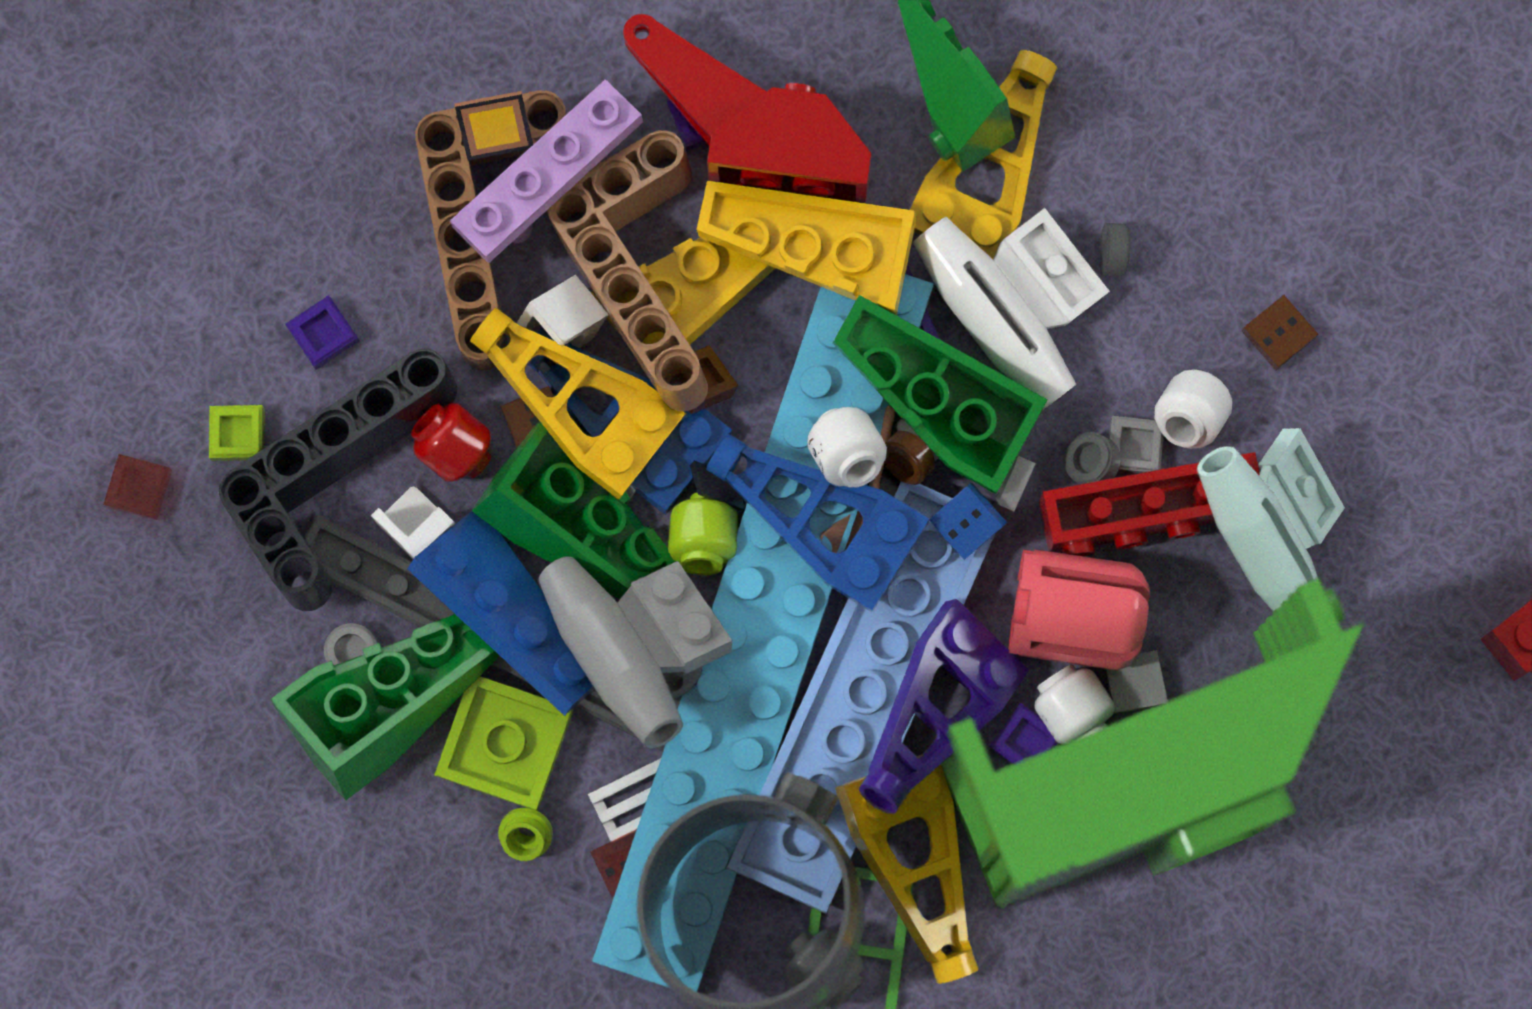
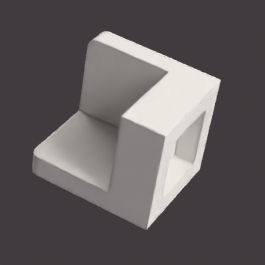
[517,274,609,348]
[371,486,455,559]

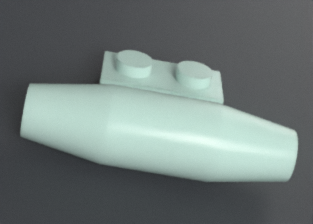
[1197,428,1345,611]

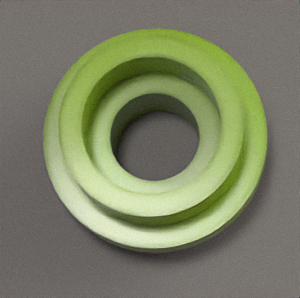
[498,808,553,861]

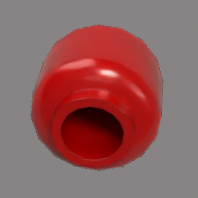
[411,403,491,482]

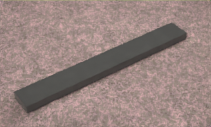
[304,514,681,751]

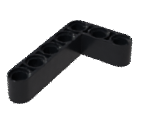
[219,349,457,611]

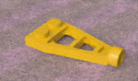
[910,50,1057,259]
[470,307,686,499]
[835,754,979,984]

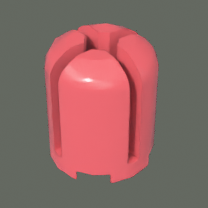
[1008,549,1150,670]

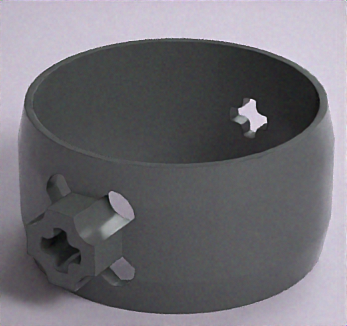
[636,772,865,1009]

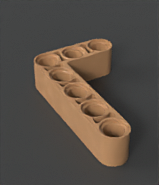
[415,91,567,370]
[547,130,708,411]

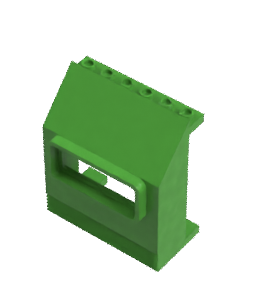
[940,578,1364,909]

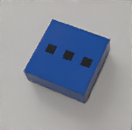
[929,482,1007,560]

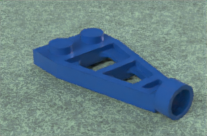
[528,327,732,515]
[706,434,929,612]

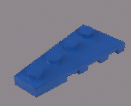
[407,511,595,716]

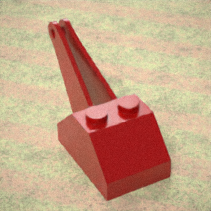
[623,14,871,204]

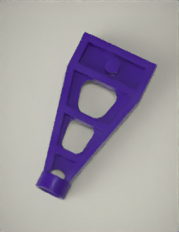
[859,599,1029,814]

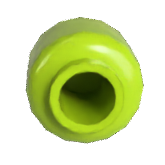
[668,493,739,575]

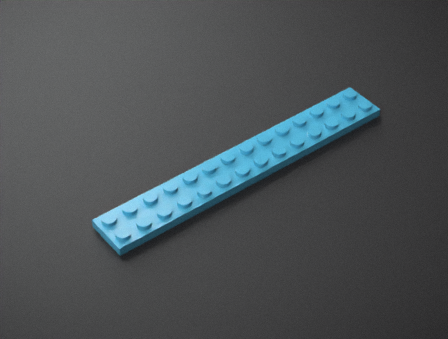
[592,274,934,993]

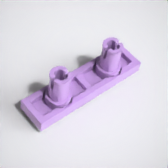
[450,79,643,263]

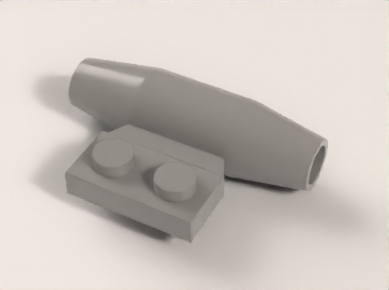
[538,557,732,748]

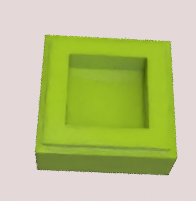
[209,405,265,461]

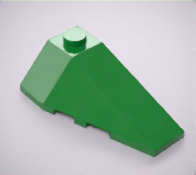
[897,0,1015,172]
[833,295,1047,494]
[472,421,691,599]
[270,614,500,801]

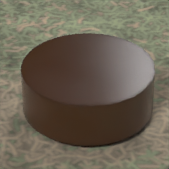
[884,431,935,485]

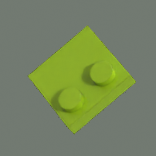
[434,676,574,811]

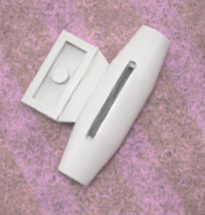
[913,208,1110,410]

